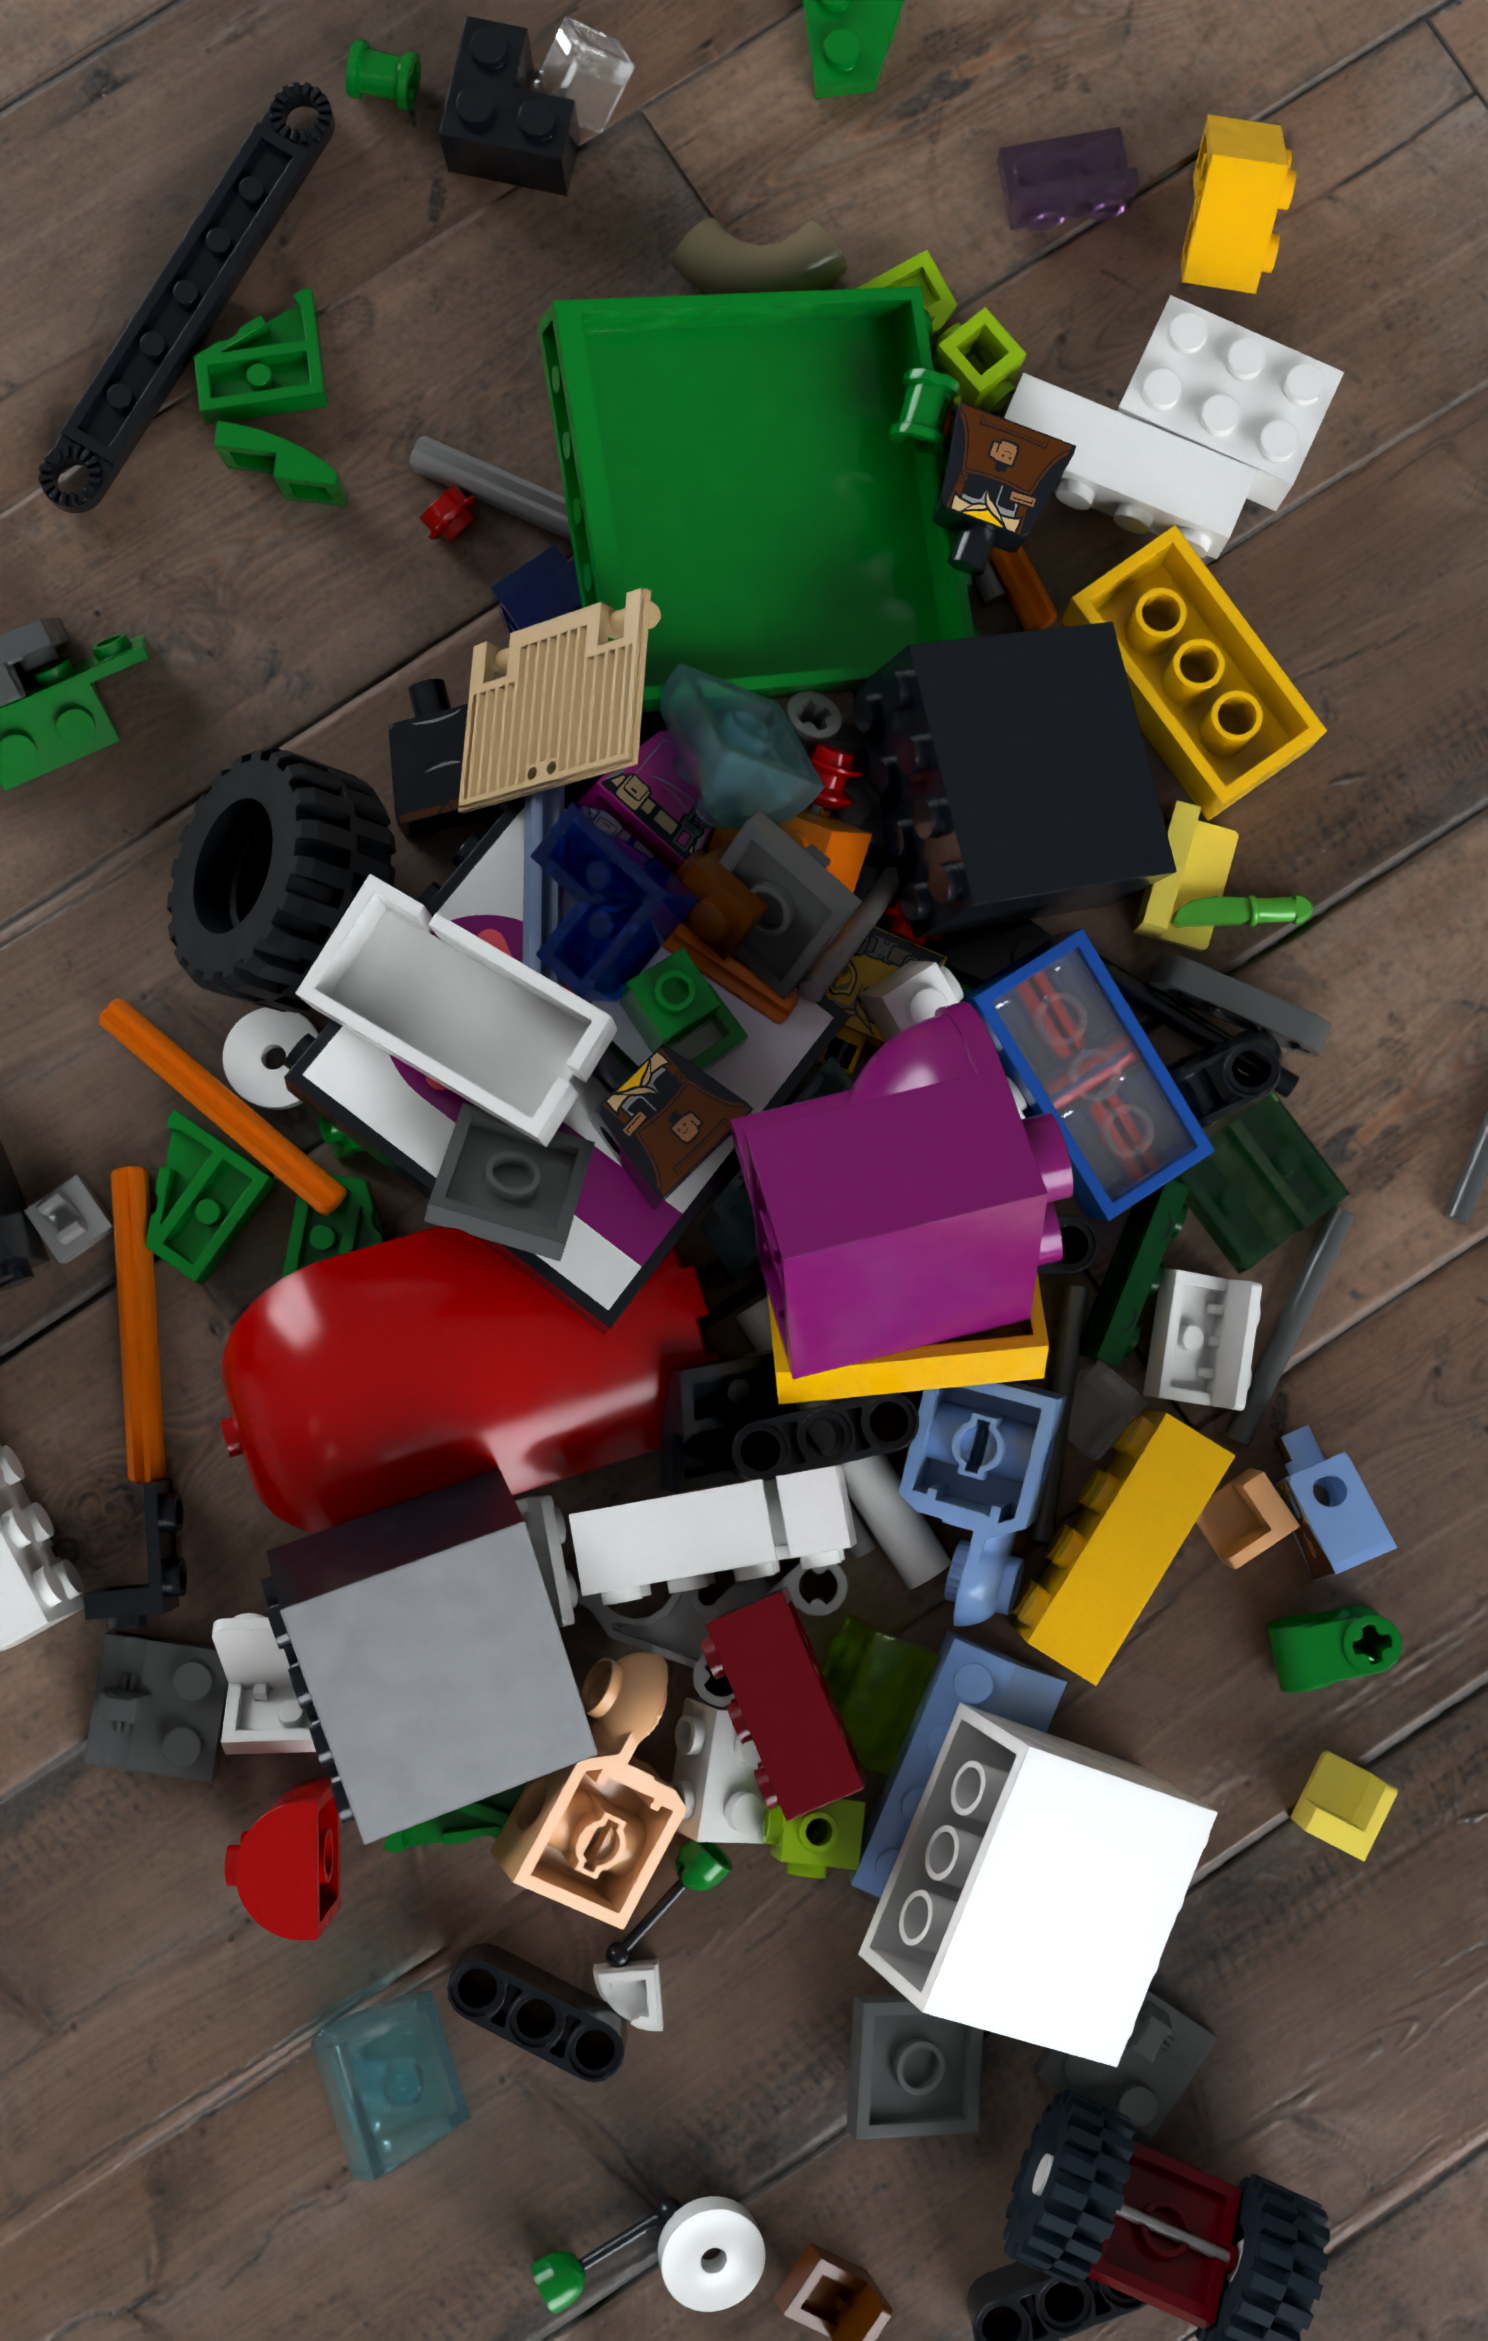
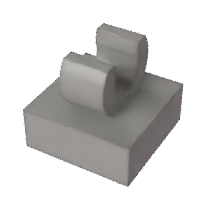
[24,1174,114,1264]

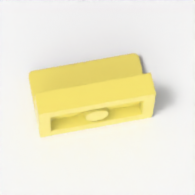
[1132,800,1239,952]

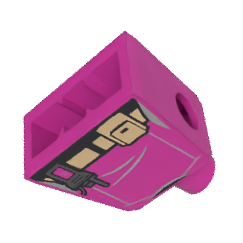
[576,730,728,878]

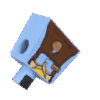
[1273,1425,1397,1581]

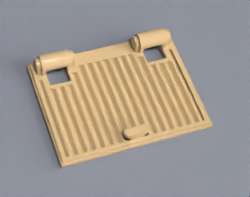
[458,588,661,814]

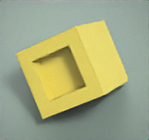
[1290,1750,1398,1862]

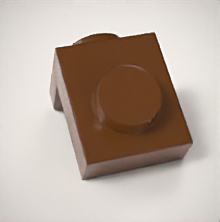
[666,839,769,961]
[773,2243,893,2341]

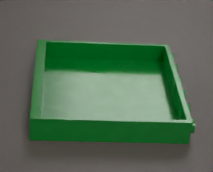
[537,286,981,712]

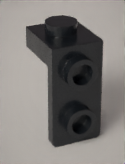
[84,1479,188,1629]

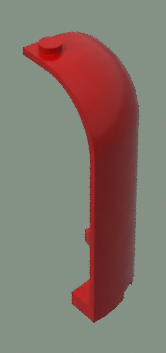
[220,1226,720,1534]

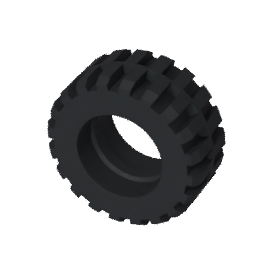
[167,748,396,1013]

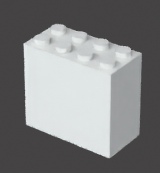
[858,1702,1218,2067]

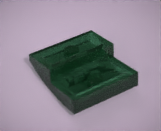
[1173,1091,1350,1274]

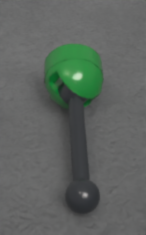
[606,1838,733,1968]
[530,2197,682,2315]

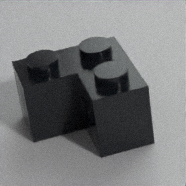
[439,16,580,196]

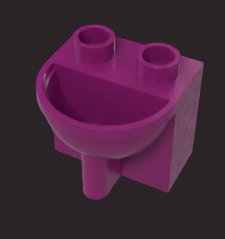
[730,1001,1073,1379]

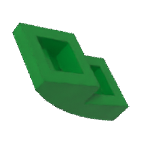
[214,421,348,507]

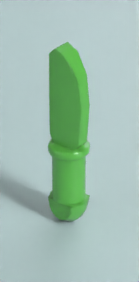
[1171,894,1314,928]

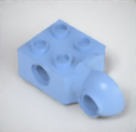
[898,1381,1067,1627]

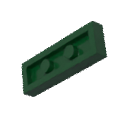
[1080,1179,1190,1367]

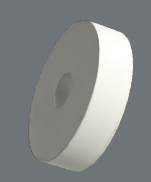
[223,1007,321,1110]
[658,2196,766,2312]

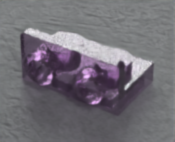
[997,127,1140,231]

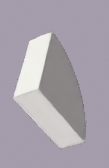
[593,1959,664,2031]

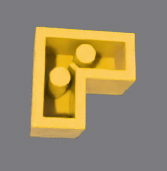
[1180,114,1296,294]

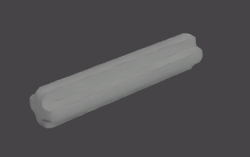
[409,436,571,540]

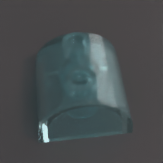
[660,663,825,830]
[311,1991,471,2181]

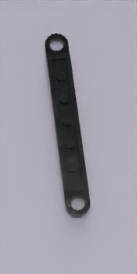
[39,82,335,513]

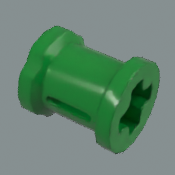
[345,38,421,112]
[888,368,961,454]

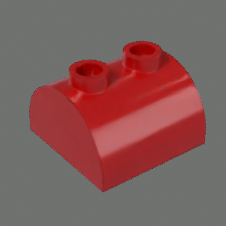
[225,1777,341,1940]

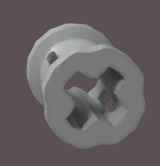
[767,691,842,776]

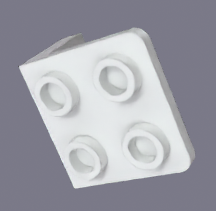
[212,1613,316,1755]

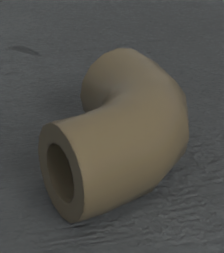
[672,217,847,295]

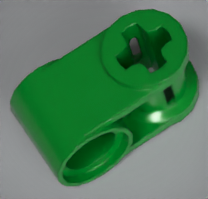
[1266,1605,1402,1693]

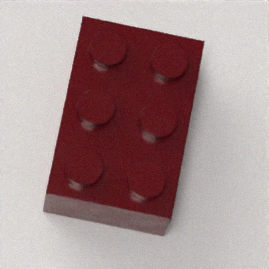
[700,1587,865,1822]

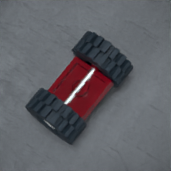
[1003,2089,1330,2341]

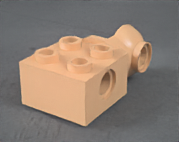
[490,1652,687,1930]

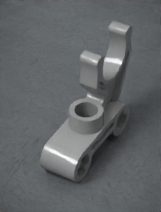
[577,1563,850,1707]

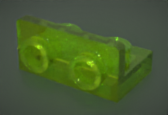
[823,1615,939,1776]

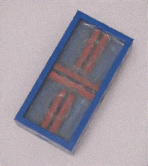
[959,928,1215,1221]

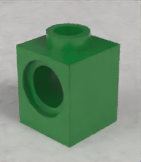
[619,947,721,1054]

